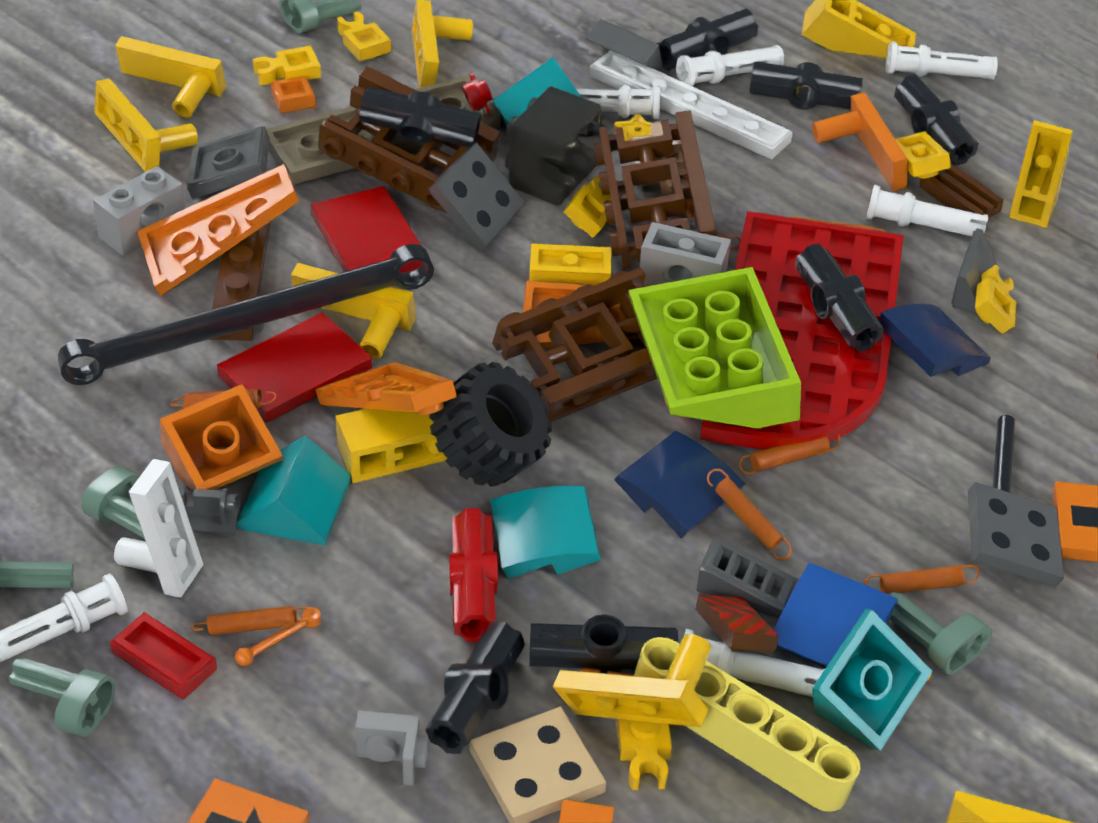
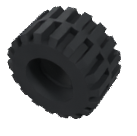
[429,362,552,487]

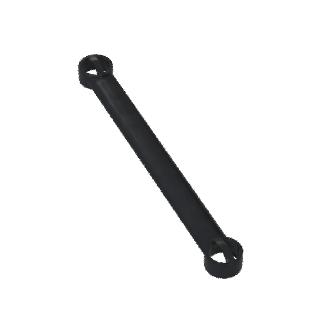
[58,244,434,385]

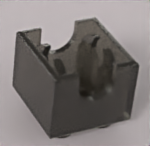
[505,86,601,206]

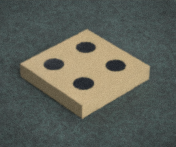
[470,706,606,823]

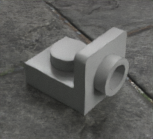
[355,711,429,786]

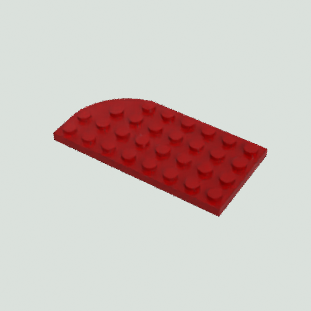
[700,211,904,450]

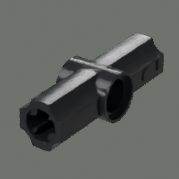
[656,8,758,71]
[749,61,863,110]
[894,75,979,166]
[359,86,481,148]
[795,243,884,352]
[529,614,678,674]
[425,621,526,754]

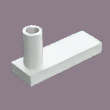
[114,459,203,598]

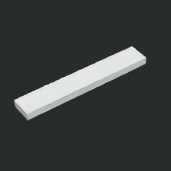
[589,50,793,160]

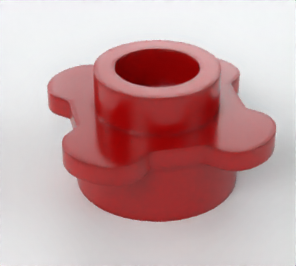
[461,72,493,115]

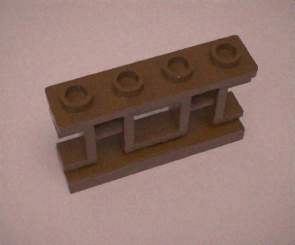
[318,66,501,214]
[594,110,717,269]
[492,268,658,422]

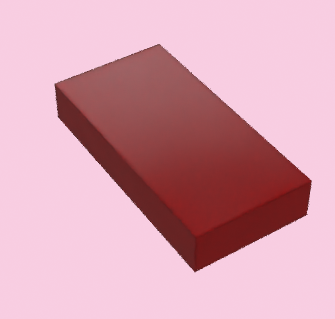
[110,612,217,700]

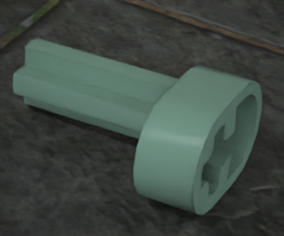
[279,0,362,33]
[81,466,145,538]
[0,553,74,594]
[890,591,992,675]
[9,658,116,738]

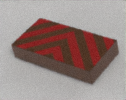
[695,594,779,653]

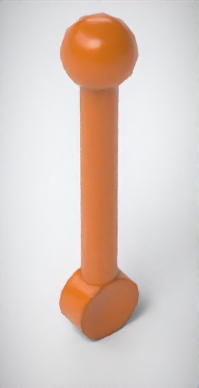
[235,607,321,666]

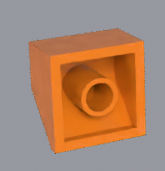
[159,384,283,491]

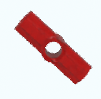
[449,508,498,642]

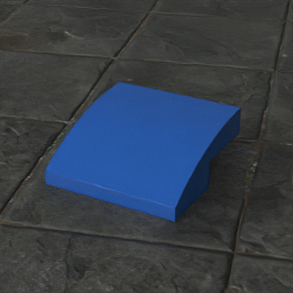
[774,562,898,669]

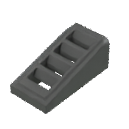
[696,538,799,617]

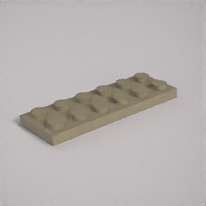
[266,75,500,185]

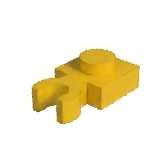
[337,11,391,62]
[253,45,321,85]
[563,176,611,238]
[975,264,1016,334]
[616,719,672,790]

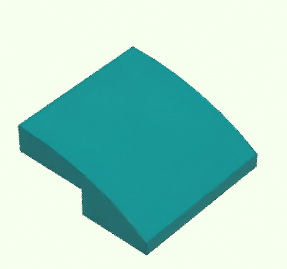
[490,486,601,579]

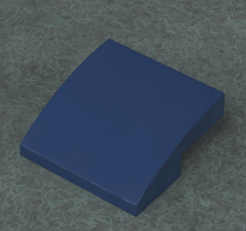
[879,303,991,377]
[614,431,746,538]

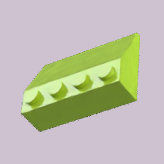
[629,267,801,428]

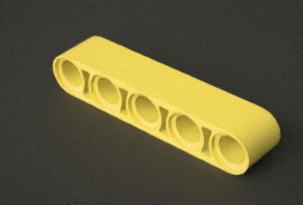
[634,637,861,812]

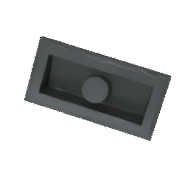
[587,19,663,71]
[951,228,997,313]

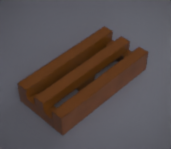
[919,163,1004,219]

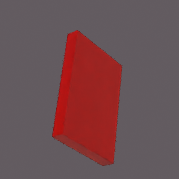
[310,186,424,273]
[217,312,372,423]

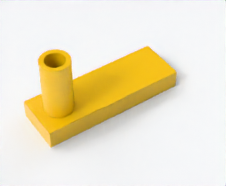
[411,0,473,88]
[115,36,227,118]
[94,78,198,172]
[291,263,416,359]
[553,634,711,727]

